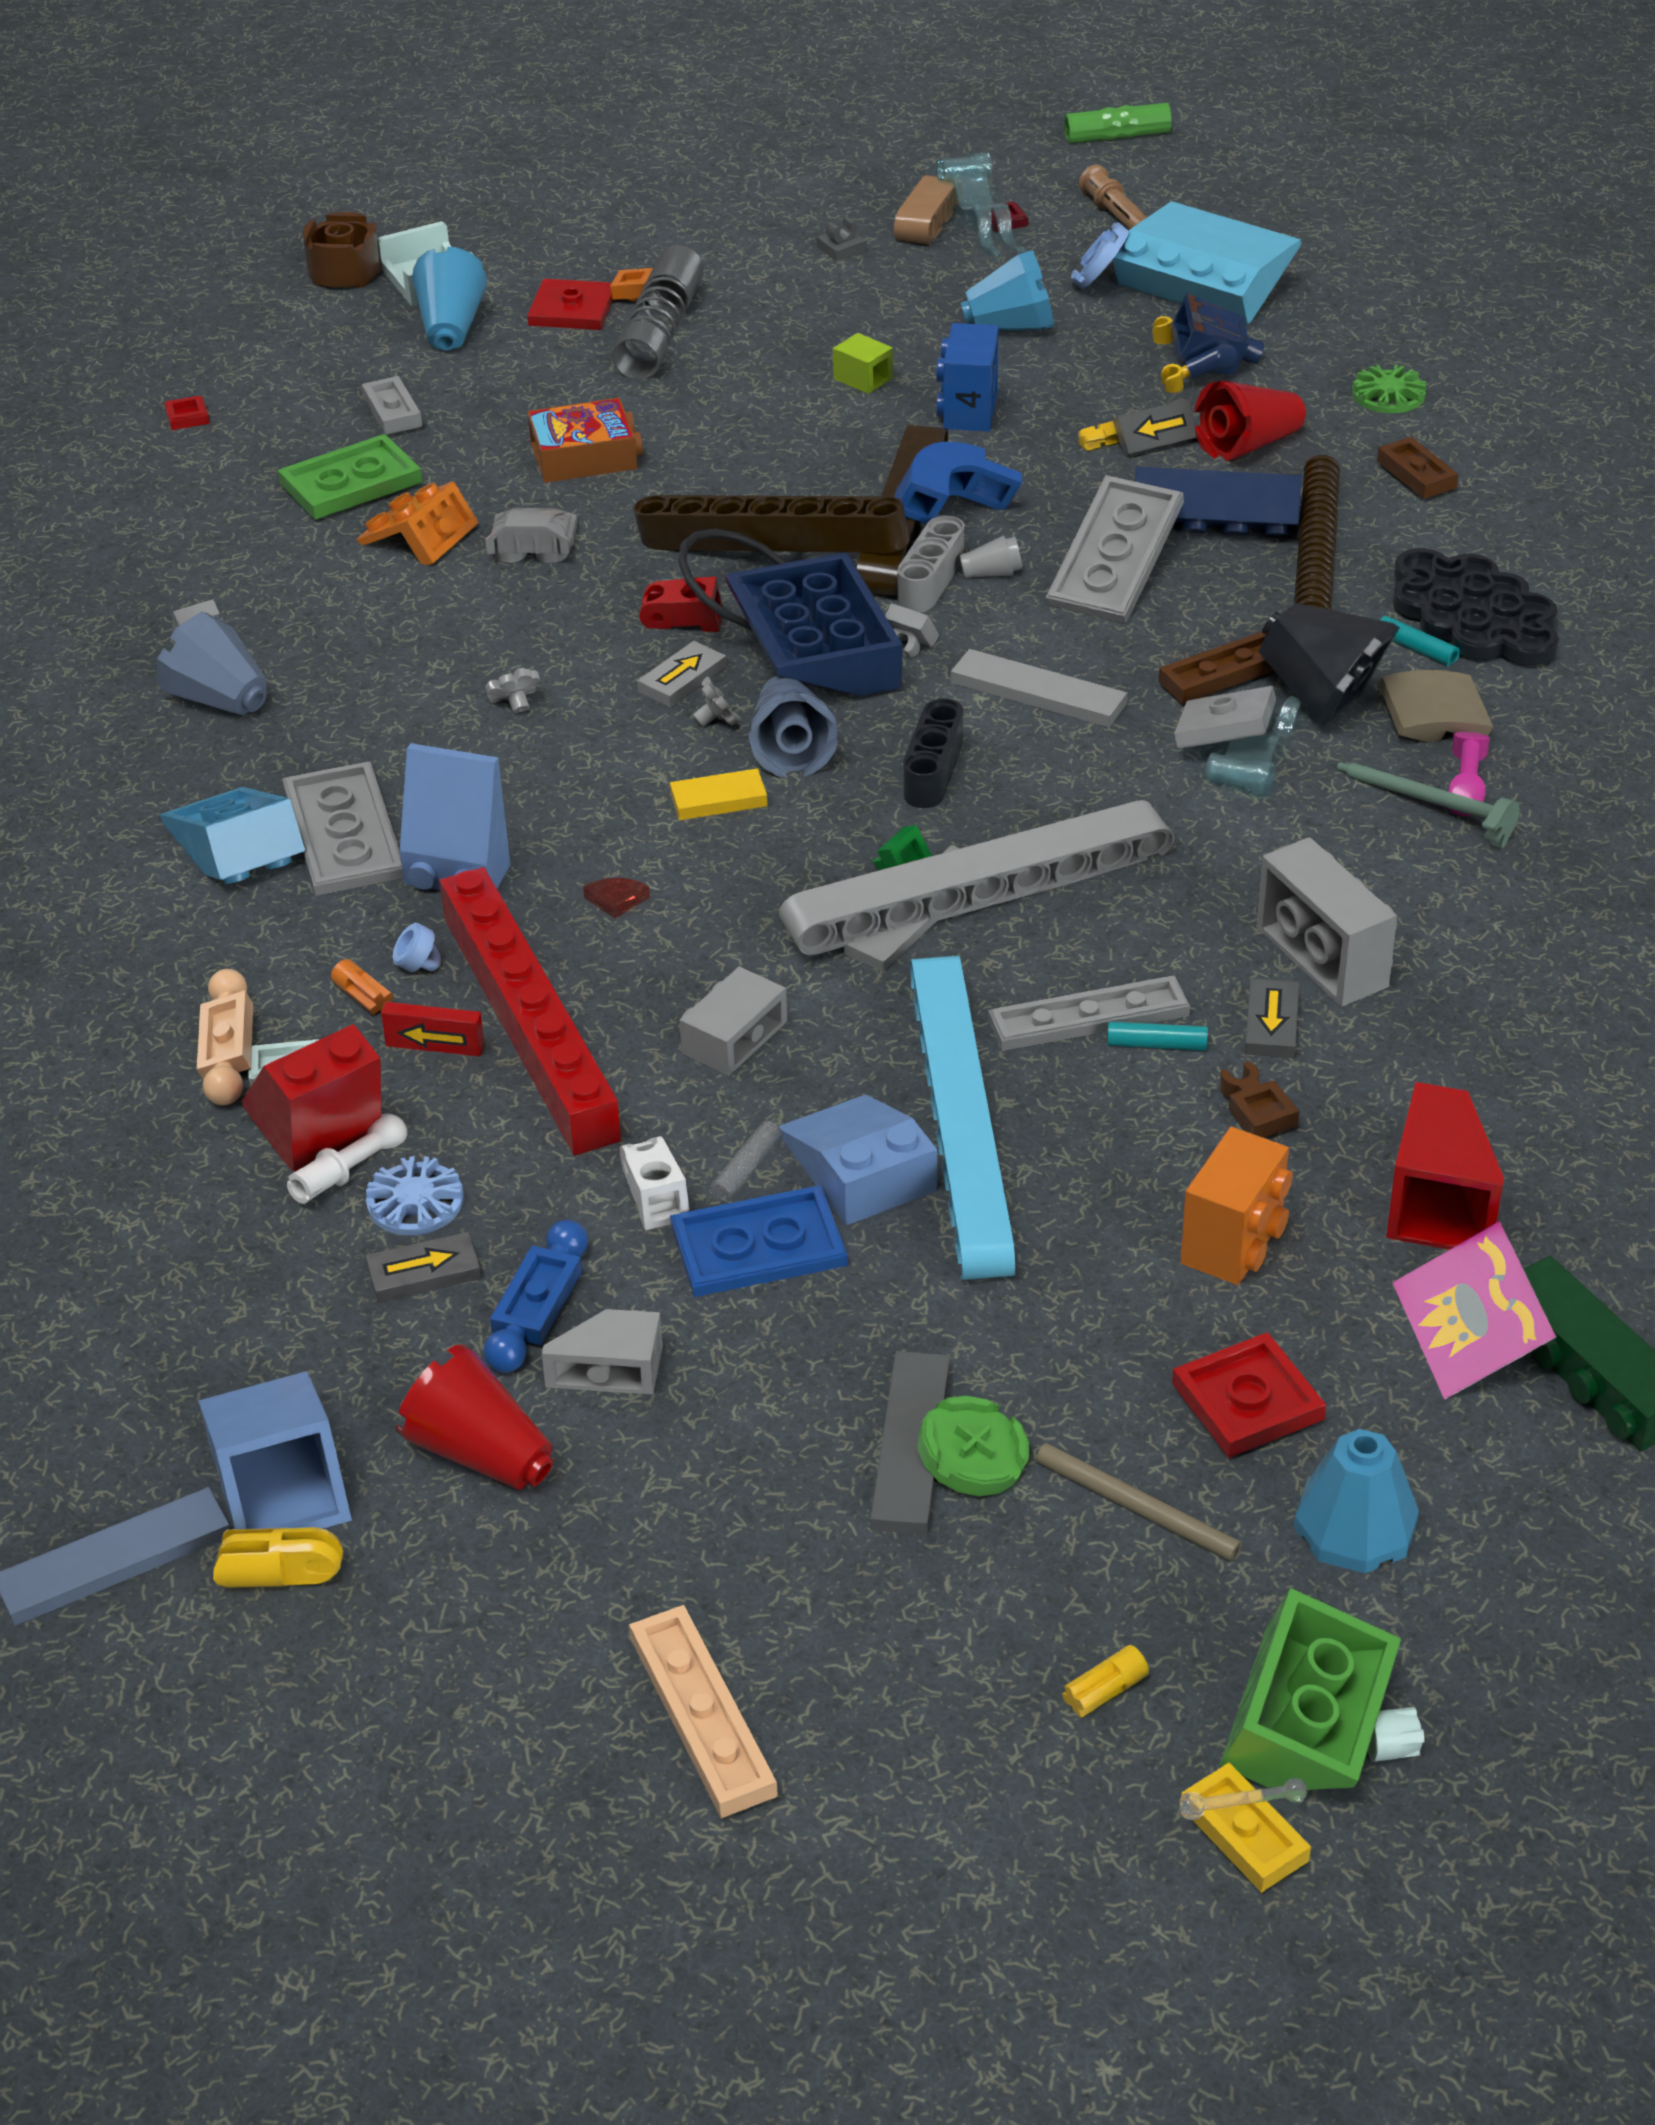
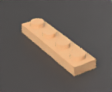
[629,1605,778,1818]

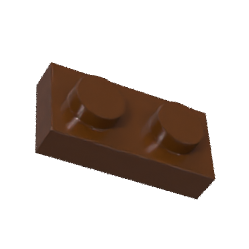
[1377,437,1459,499]

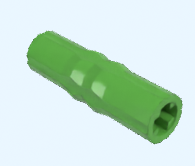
[1064,102,1172,143]

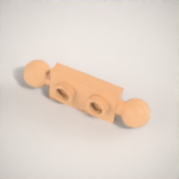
[197,969,253,1106]

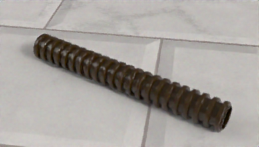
[1294,455,1340,610]

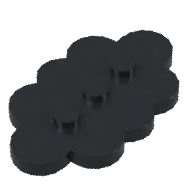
[1393,548,1559,665]

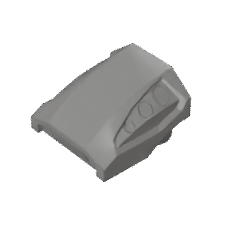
[486,508,578,563]

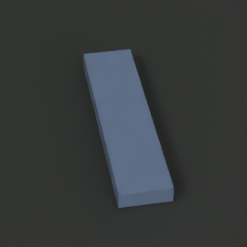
[0,1487,230,1626]

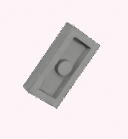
[361,376,422,435]

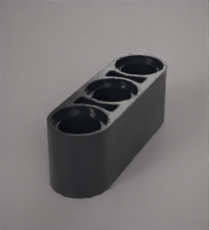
[903,698,963,808]

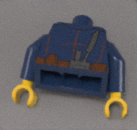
[1152,293,1264,393]

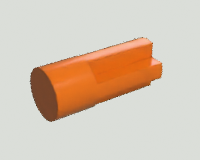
[331,959,394,1016]

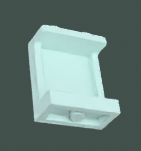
[378,221,473,306]

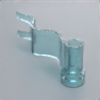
[936,152,1027,256]
[1205,686,1302,797]

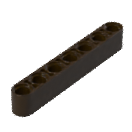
[856,425,949,597]
[633,495,910,553]

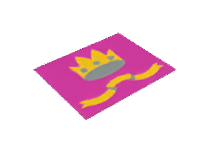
[1393,1221,1556,1399]

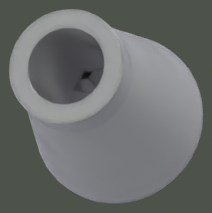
[959,535,1023,579]

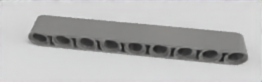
[779,800,1174,955]

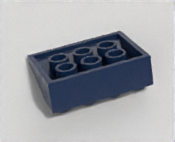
[725,552,902,695]

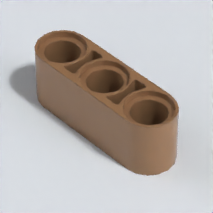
[894,175,962,246]

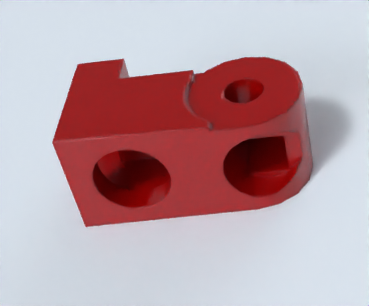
[639,576,724,632]

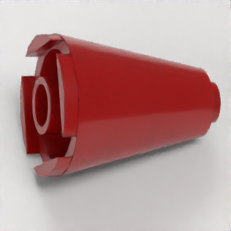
[1194,380,1306,461]
[395,1344,554,1490]

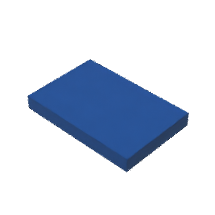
[670,1185,848,1297]

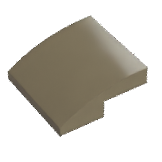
[1378,670,1493,743]

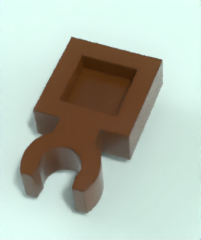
[1220,1061,1300,1138]

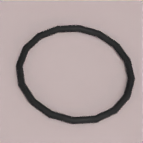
[678,528,787,631]

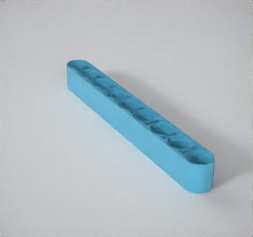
[910,955,1015,1281]

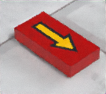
[381,1002,485,1057]

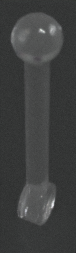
[1179,1778,1308,1820]

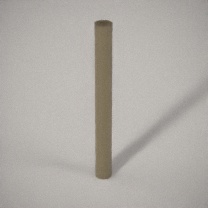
[1036,1443,1242,1562]

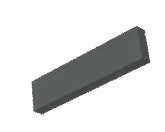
[870,1351,950,1535]

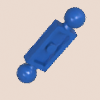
[483,1220,588,1373]

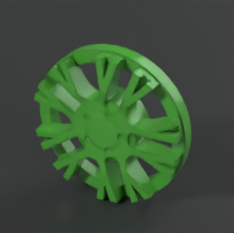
[1352,365,1426,413]

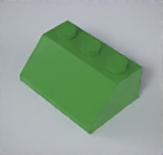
[1220,1588,1401,1791]

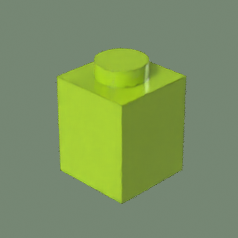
[832,333,893,394]

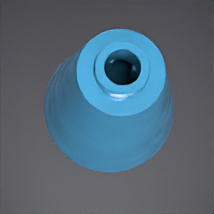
[412,247,487,351]

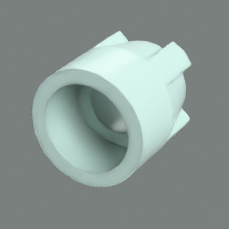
[1367,1707,1424,1762]

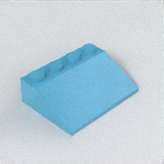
[1112,201,1301,324]

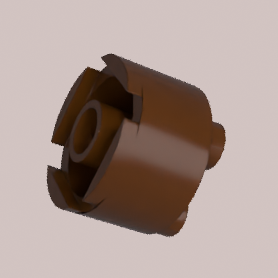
[303,212,381,288]

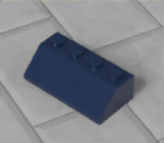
[1135,466,1302,538]

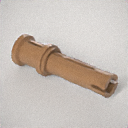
[1079,165,1147,230]

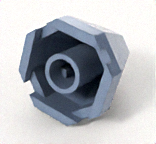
[157,611,267,716]

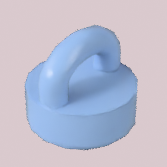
[393,923,441,973]

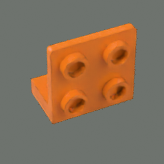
[356,481,479,565]

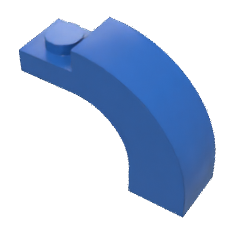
[894,442,1022,524]

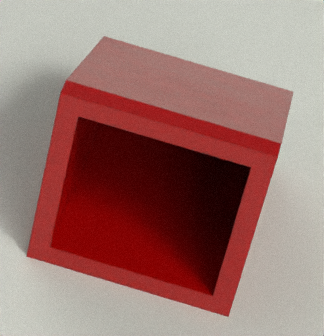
[242,1024,381,1172]
[1386,1082,1504,1250]

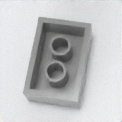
[1257,837,1397,1007]

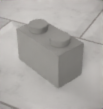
[679,967,787,1076]

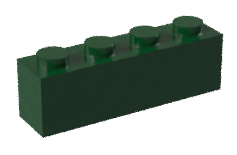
[1523,1255,1655,1452]

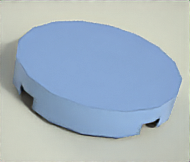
[1071,222,1129,290]

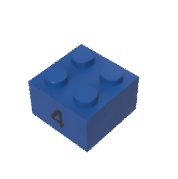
[936,323,999,432]

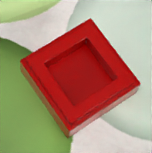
[164,395,210,431]

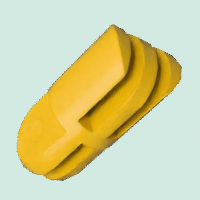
[213,1527,343,1588]

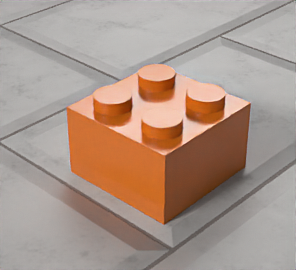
[1180,1126,1293,1285]

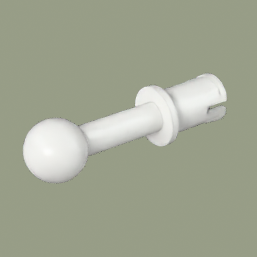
[287,1114,407,1204]

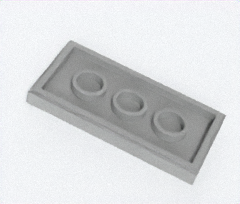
[1046,475,1184,623]
[282,762,403,896]

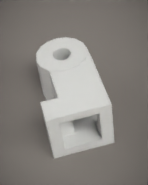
[620,1136,689,1230]

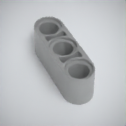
[897,515,965,612]

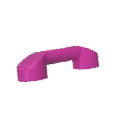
[1448,731,1490,816]

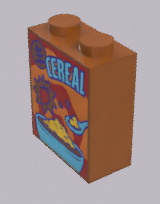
[527,397,643,483]

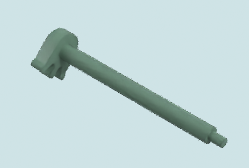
[1337,762,1520,849]

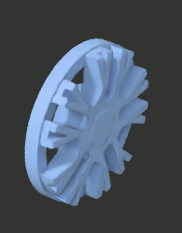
[366,1156,464,1235]

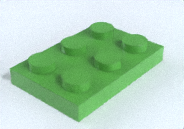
[278,434,423,520]

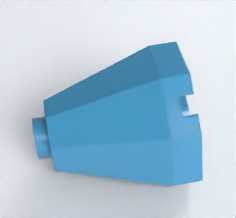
[960,250,1054,331]
[1294,1429,1419,1573]

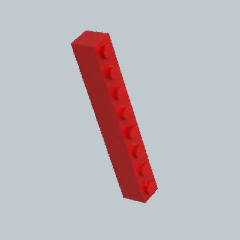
[439,867,621,1156]

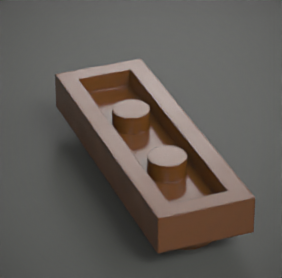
[1158,632,1274,704]

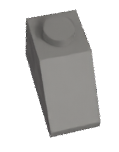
[541,1309,663,1395]

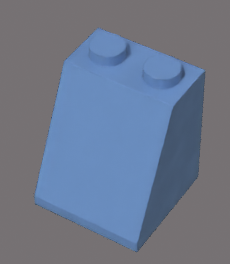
[198,1371,352,1529]

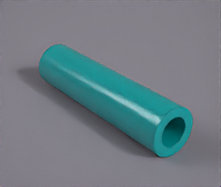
[1380,615,1460,667]
[1107,1021,1208,1051]

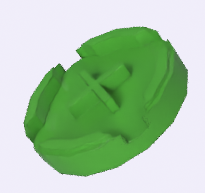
[917,1396,1029,1497]

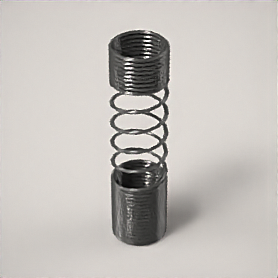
[612,245,704,379]

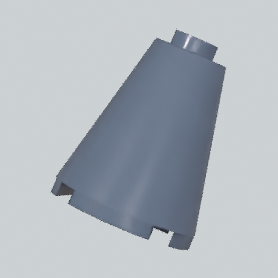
[749,675,838,777]

